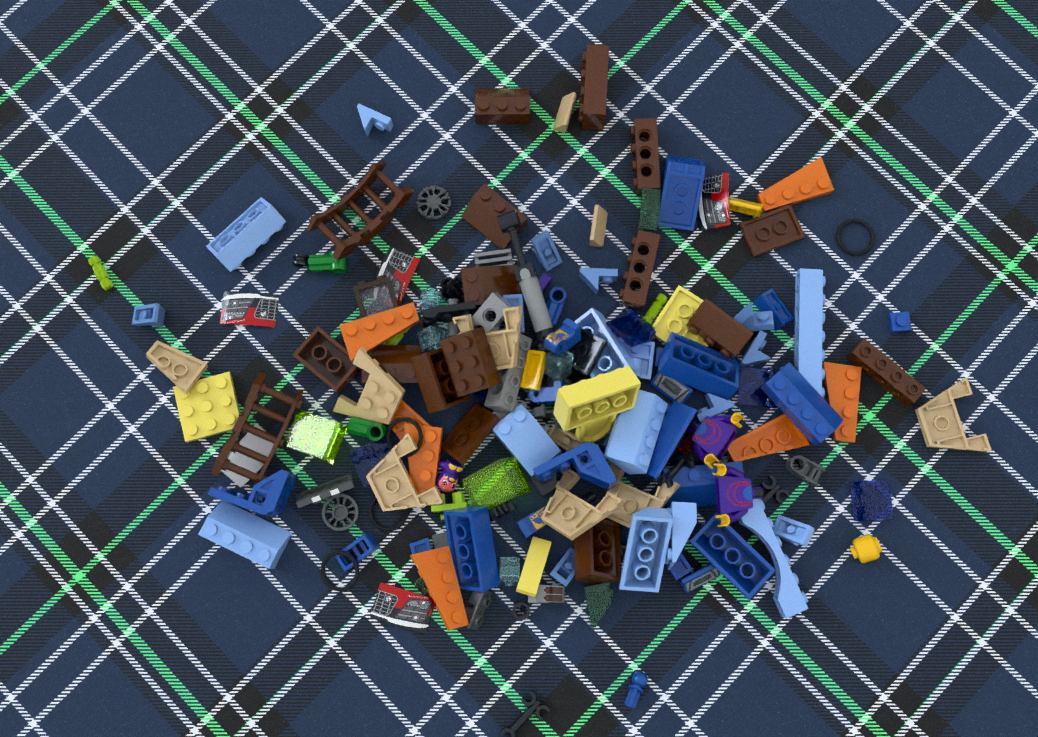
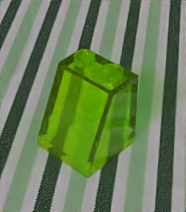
[286,410,347,465]
[461,456,532,512]

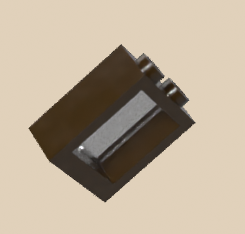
[353,275,399,318]

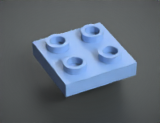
[618,337,655,381]

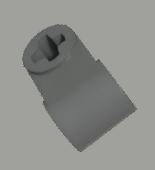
[785,455,826,487]

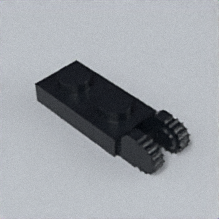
[422,302,476,326]

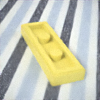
[516,536,552,597]

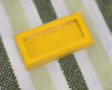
[520,350,548,391]

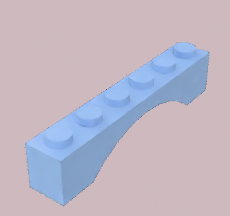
[738,499,808,618]

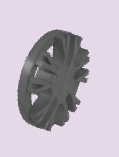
[416,185,451,220]
[322,494,359,531]

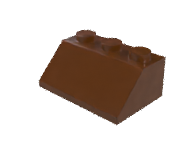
[474,88,530,124]
[461,183,528,250]
[686,298,754,360]
[362,345,422,384]
[574,519,622,583]

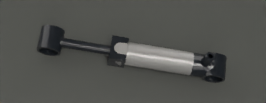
[497,210,562,360]

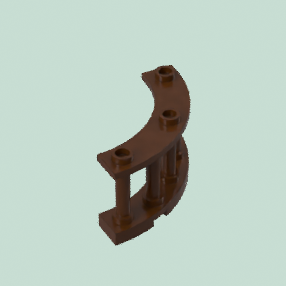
[306,161,415,260]
[211,372,303,485]

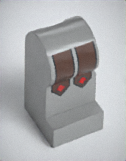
[528,584,565,603]

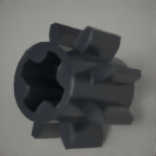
[439,277,463,300]

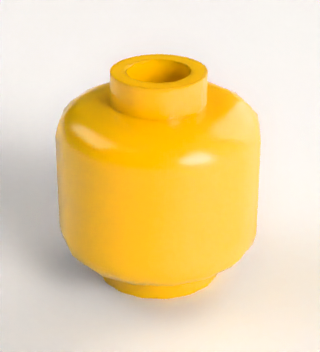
[850,534,882,563]

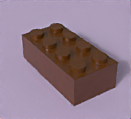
[578,45,609,130]

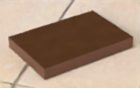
[738,204,805,258]
[441,402,501,465]

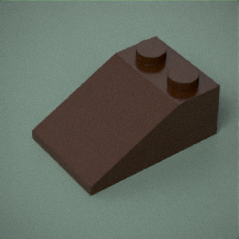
[461,265,521,308]

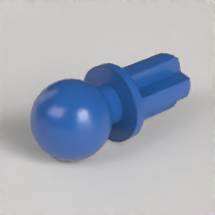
[624,671,648,709]

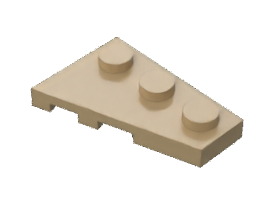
[146,340,208,395]

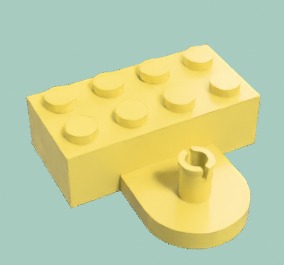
[553,366,641,443]

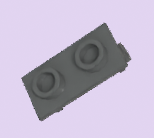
[465,591,492,630]

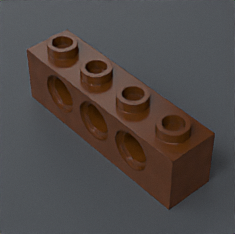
[630,118,661,195]
[618,230,660,311]
[846,338,926,406]

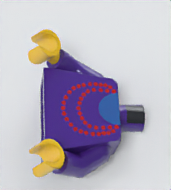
[687,413,745,469]
[712,463,763,527]

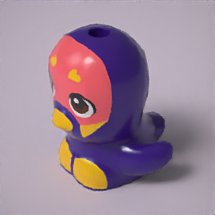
[436,459,464,492]

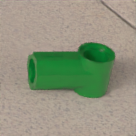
[308,251,347,273]
[347,416,388,441]

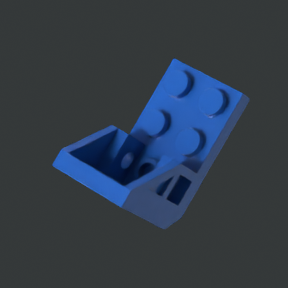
[656,155,705,231]
[533,441,617,490]
[208,469,297,517]

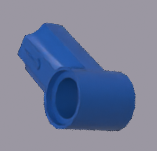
[546,286,567,326]

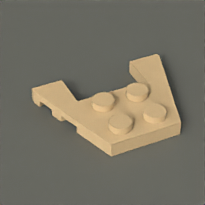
[452,305,522,370]
[333,347,406,425]
[915,378,991,452]
[366,433,445,512]
[606,461,680,528]
[541,470,624,540]

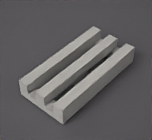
[474,248,513,267]

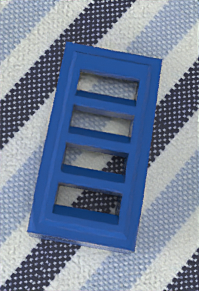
[335,532,380,572]

